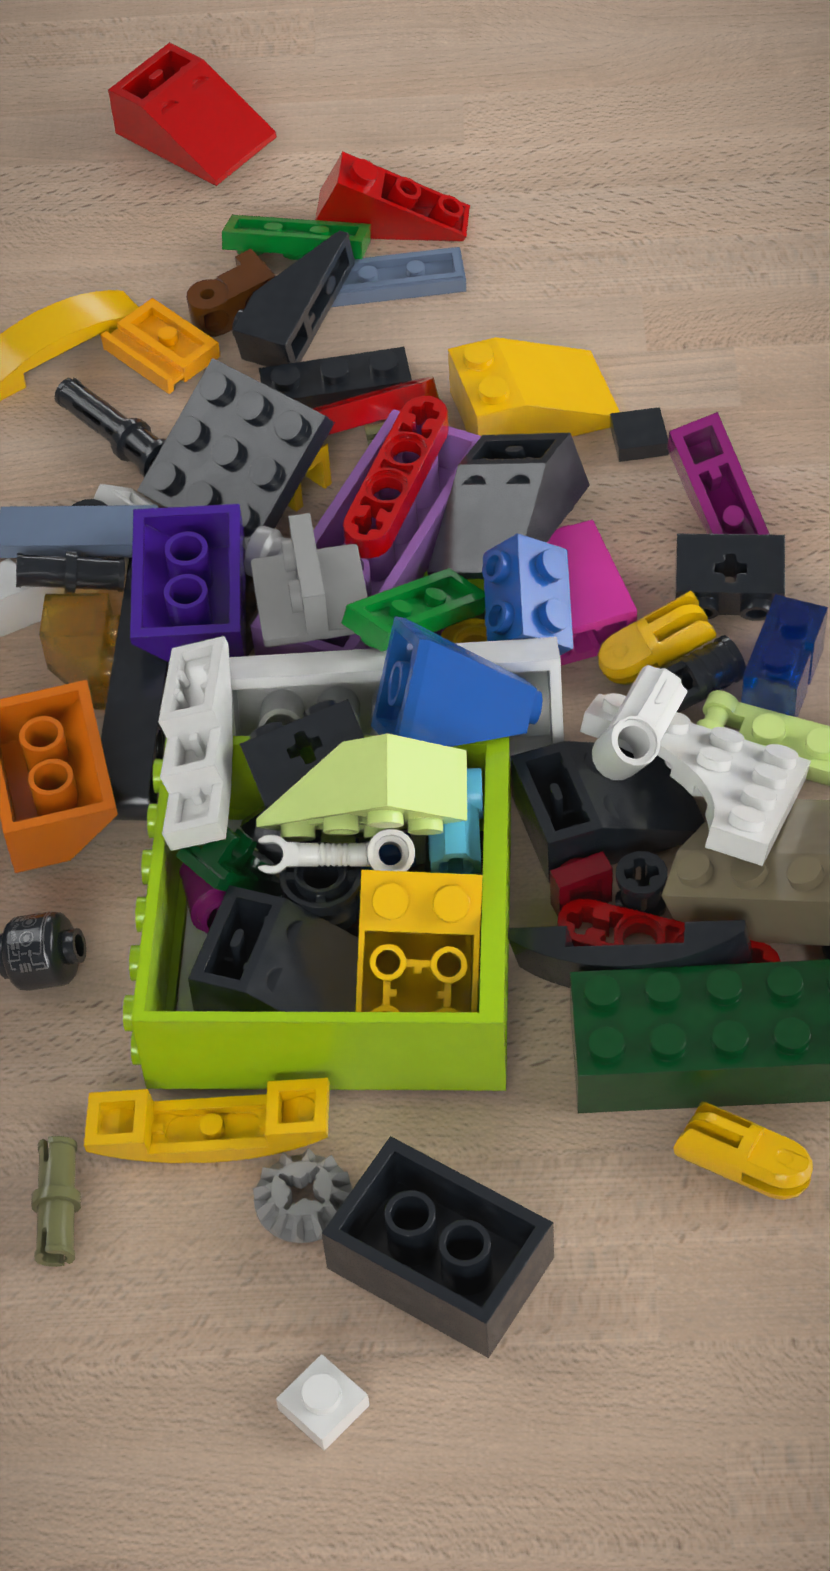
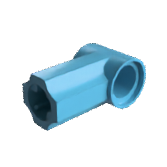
[428,768,483,874]

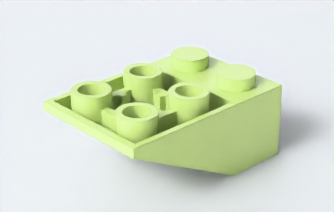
[256,734,467,844]

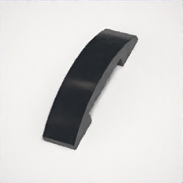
[508,920,752,988]

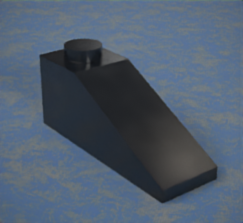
[232,230,355,367]

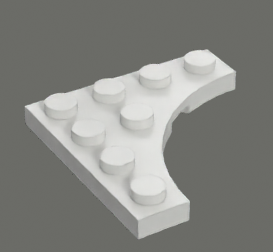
[580,693,811,866]

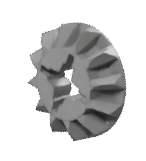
[253,1148,352,1243]

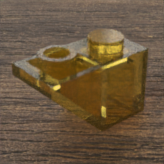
[39,593,120,710]

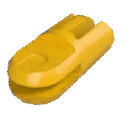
[597,591,717,685]
[673,1102,813,1200]

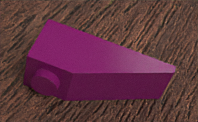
[667,412,770,535]

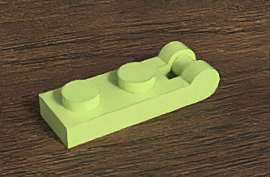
[696,690,830,786]

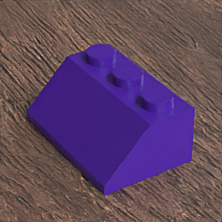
[130,504,246,662]

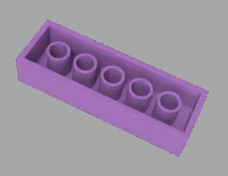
[251,409,481,656]

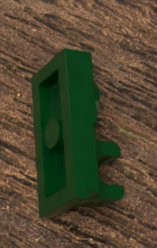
[176,827,282,897]

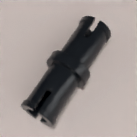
[16,551,125,594]

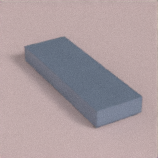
[331,247,467,307]
[0,505,158,558]

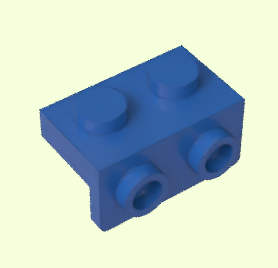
[482,533,574,656]

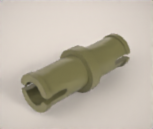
[31,1136,81,1267]

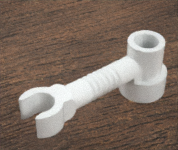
[258,829,415,874]

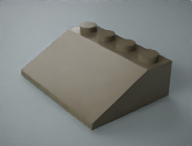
[661,799,830,946]

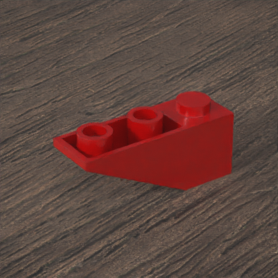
[315,151,470,241]

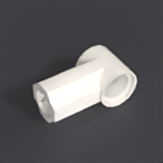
[592,665,688,780]

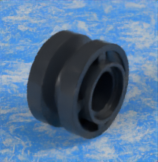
[279,842,362,930]

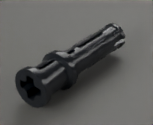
[54,377,166,477]

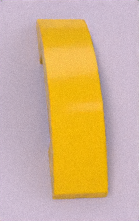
[0,290,139,401]
[84,1078,330,1163]

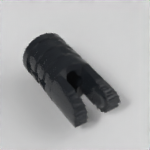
[660,635,747,712]

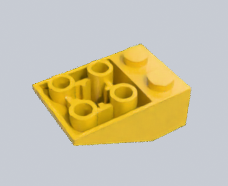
[355,870,483,1012]

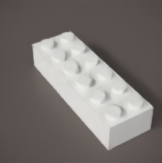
[229,637,564,768]

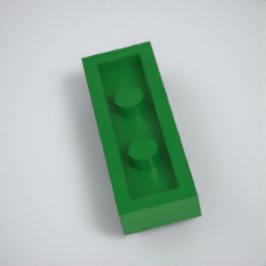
[222,214,371,260]
[341,568,485,652]

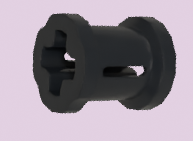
[615,851,668,916]

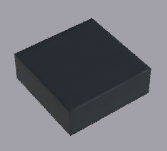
[610,407,669,462]

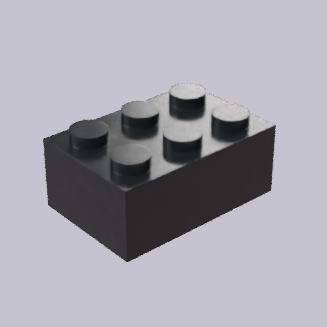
[321,1136,554,1358]

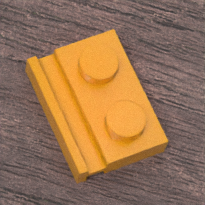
[101,298,221,394]

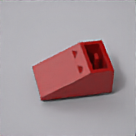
[108,42,277,186]

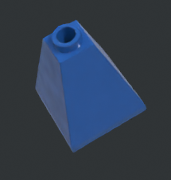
[371,616,543,747]

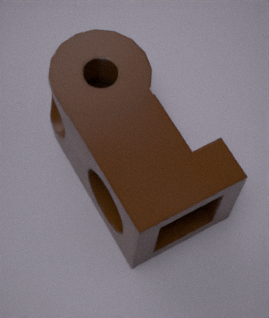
[186,249,276,337]

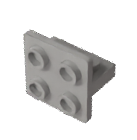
[251,513,368,647]

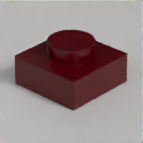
[550,851,613,917]

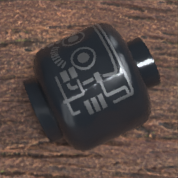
[0,911,87,991]

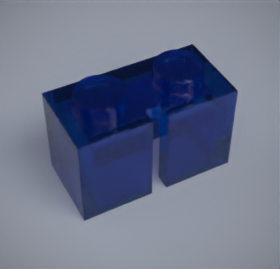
[741,594,828,717]

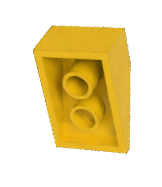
[448,337,620,437]

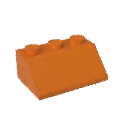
[0,680,118,873]

